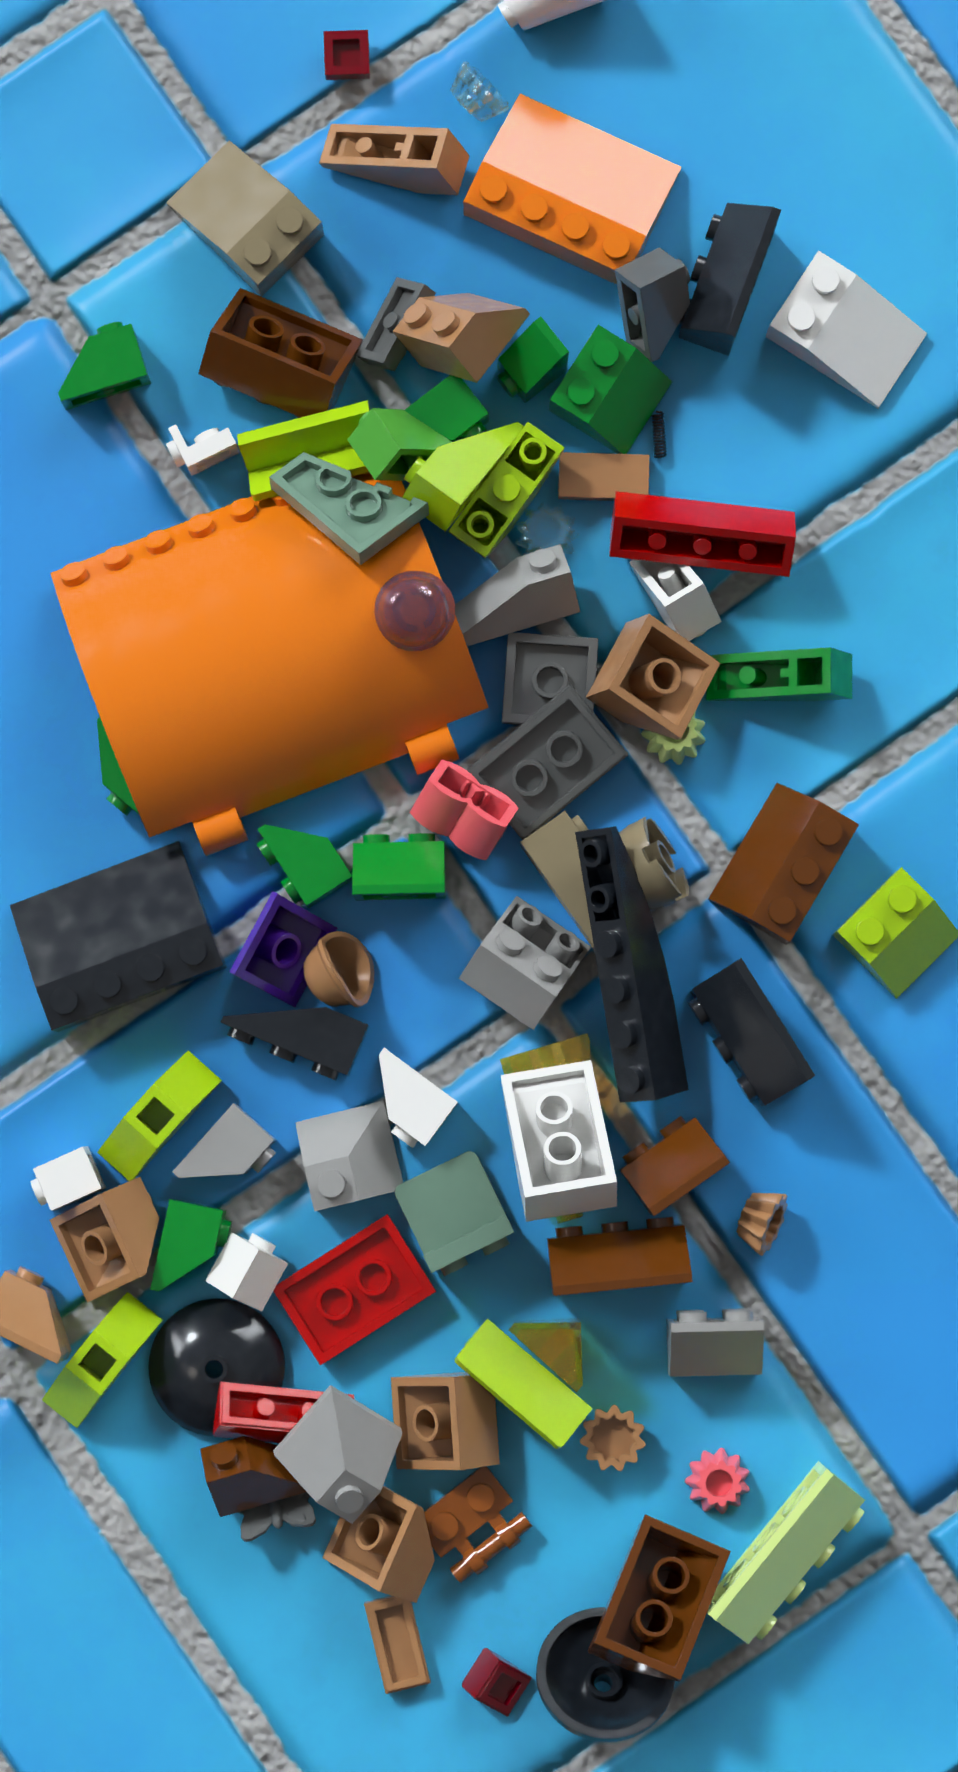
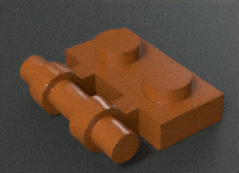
[424,1466,532,1583]

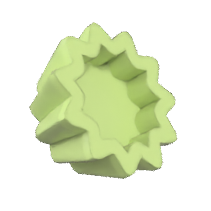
[641,711,706,765]

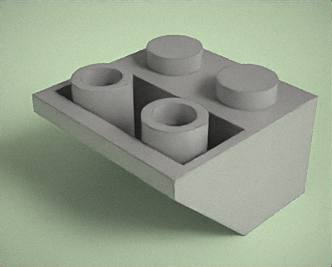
[459,896,591,1030]
[666,1308,764,1377]

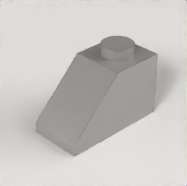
[172,1103,276,1178]

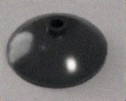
[148,1298,286,1436]
[536,1607,675,1742]

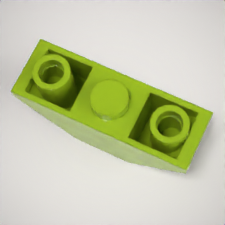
[449,422,565,559]
[97,1050,223,1181]
[42,1292,163,1428]

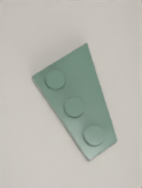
[269,452,429,565]

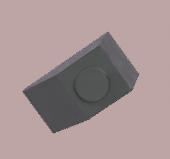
[615,247,690,362]

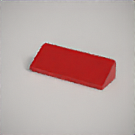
[213,1382,354,1443]

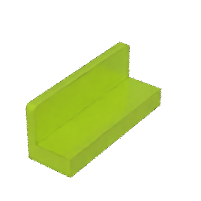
[237,400,371,501]
[454,1319,593,1449]

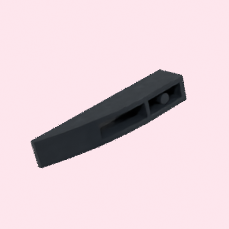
[575,826,689,1103]

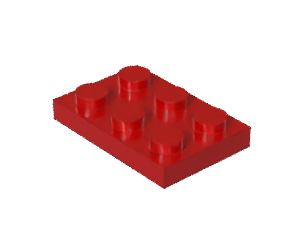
[274,1214,436,1366]

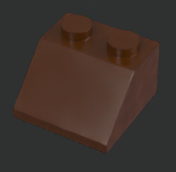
[619,1116,730,1216]

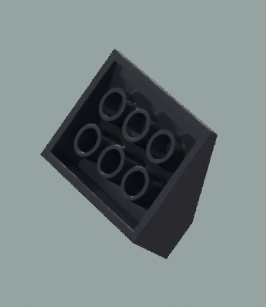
[10,841,227,1032]

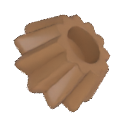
[736,1193,788,1256]
[580,1405,646,1471]

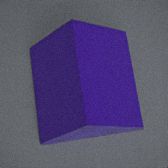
[229,891,338,1007]

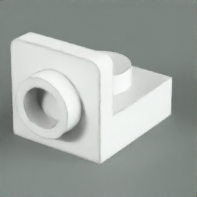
[166,425,240,476]

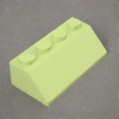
[707,1461,865,1644]

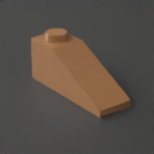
[319,124,470,195]

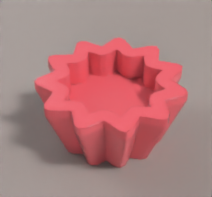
[685,1448,750,1514]

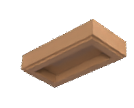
[558,452,650,501]
[364,1596,431,1694]

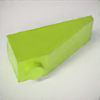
[402,422,524,532]

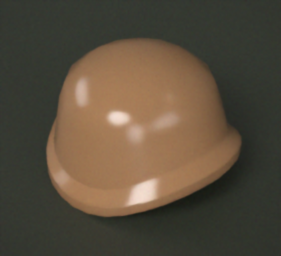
[304,931,374,1008]

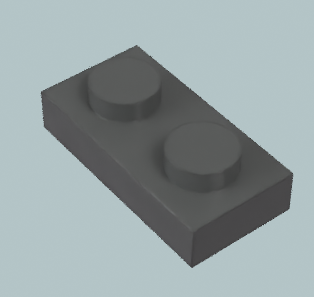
[356,277,436,372]

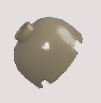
[619,817,689,910]

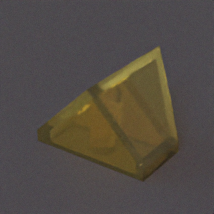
[508,1318,583,1392]

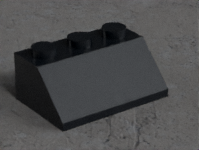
[679,203,781,356]
[688,958,815,1106]

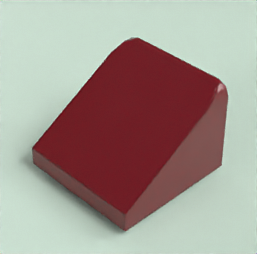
[462,1648,532,1717]

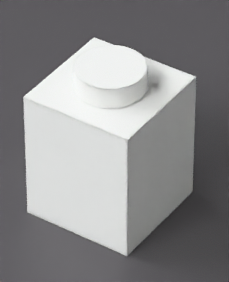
[31,1146,106,1211]
[205,1232,288,1312]

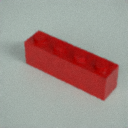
[609,491,796,577]

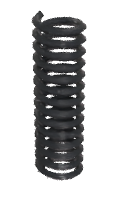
[651,411,667,458]

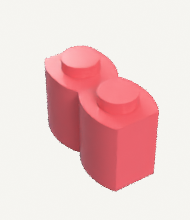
[410,760,519,860]

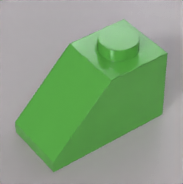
[347,408,452,481]

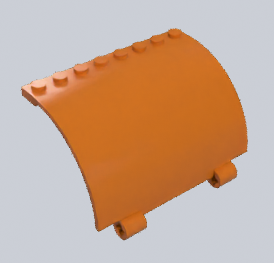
[50,472,489,856]

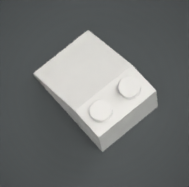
[766,250,927,409]
[501,1060,617,1222]

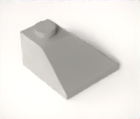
[295,1101,403,1212]
[273,1385,403,1524]

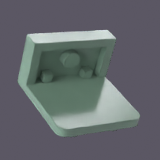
[395,1151,514,1276]

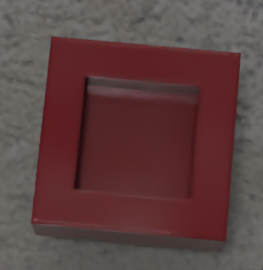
[323,30,370,80]

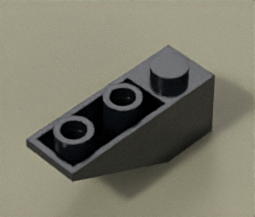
[221,1007,370,1081]

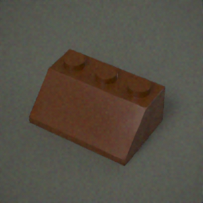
[198,288,363,418]
[708,783,859,945]
[547,1217,693,1296]
[588,1514,731,1682]

